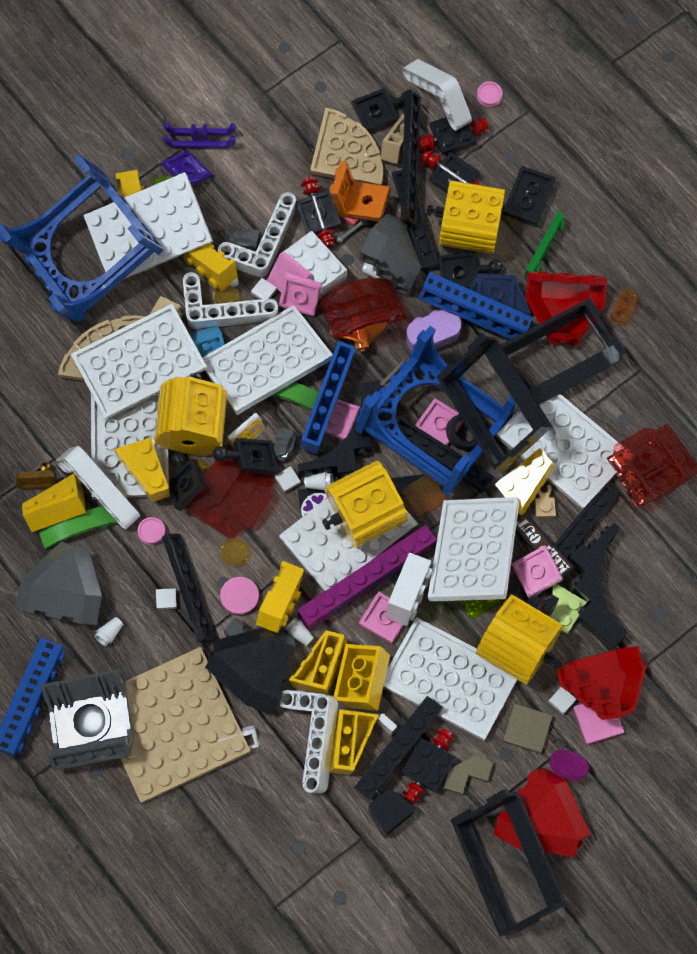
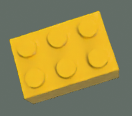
[334,644,390,711]

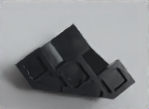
[205,627,296,715]

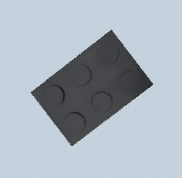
[502,166,556,226]

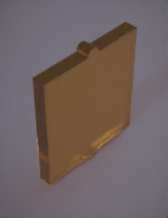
[401,474,446,517]

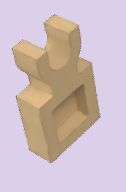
[535,485,556,519]

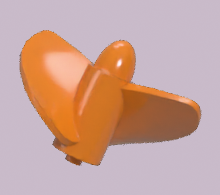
[330,315,387,352]

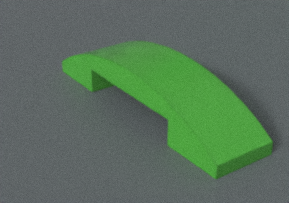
[271,382,319,411]
[39,506,118,550]

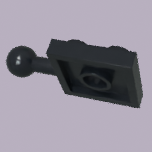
[351,88,405,132]
[437,251,503,289]
[212,438,278,475]
[169,452,206,511]

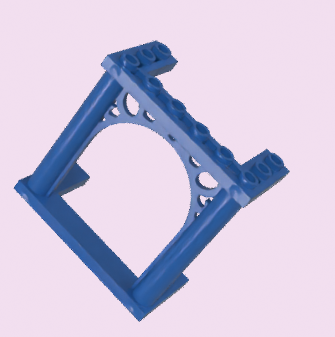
[0,154,164,323]
[355,326,517,496]

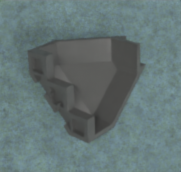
[360,214,421,297]
[16,541,102,625]

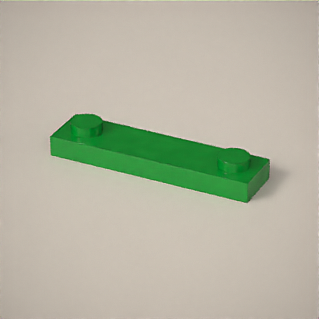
[524,211,566,279]

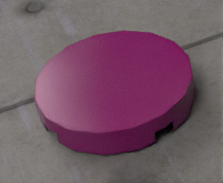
[549,749,589,781]

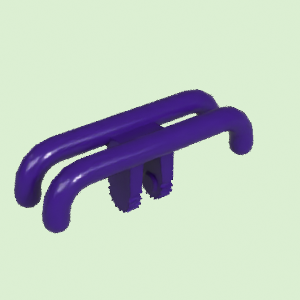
[163,122,236,148]

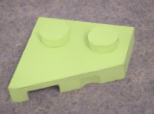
[551,584,587,636]

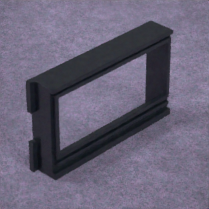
[501,298,626,405]
[436,333,553,471]
[450,789,567,937]

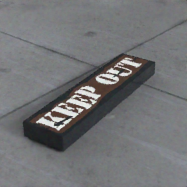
[515,512,575,578]

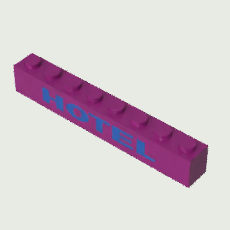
[297,525,437,631]

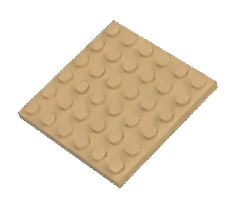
[120,647,251,804]

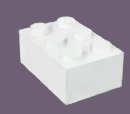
[284,231,347,301]
[386,553,433,626]

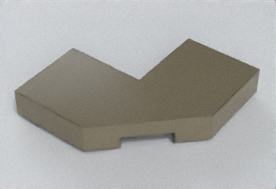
[443,756,493,795]

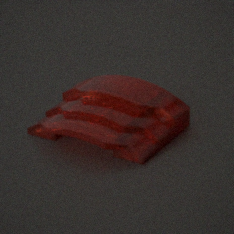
[319,278,407,339]
[606,423,697,508]
[185,447,276,541]

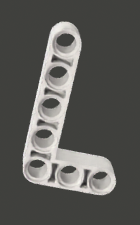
[402,59,472,131]
[218,192,296,277]
[183,272,278,329]
[56,446,140,529]
[279,690,338,794]

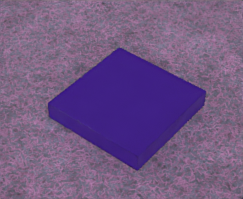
[161,151,212,186]

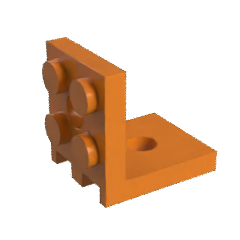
[329,161,391,222]

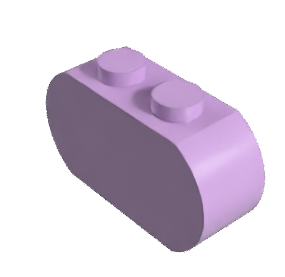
[406,310,461,351]

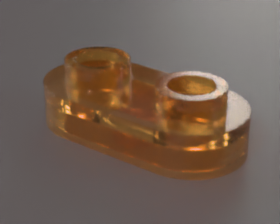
[611,289,637,324]

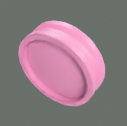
[477,82,502,107]
[138,517,165,545]

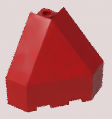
[526,271,607,346]
[556,646,648,720]
[493,767,591,857]

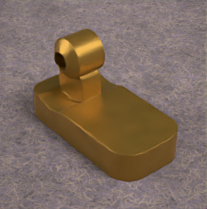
[16,462,56,490]

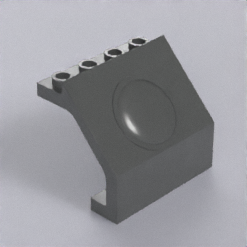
[41,669,133,771]

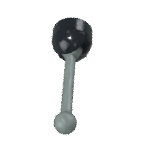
[337,219,376,243]

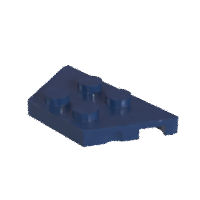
[469,273,530,314]

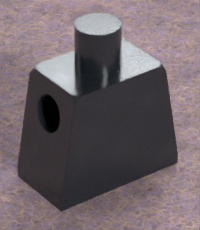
[368,789,415,837]

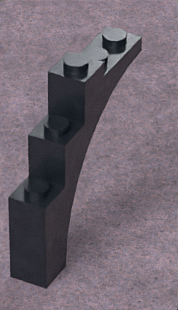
[298,380,387,479]
[569,523,627,651]

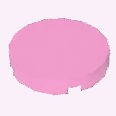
[220,576,259,616]

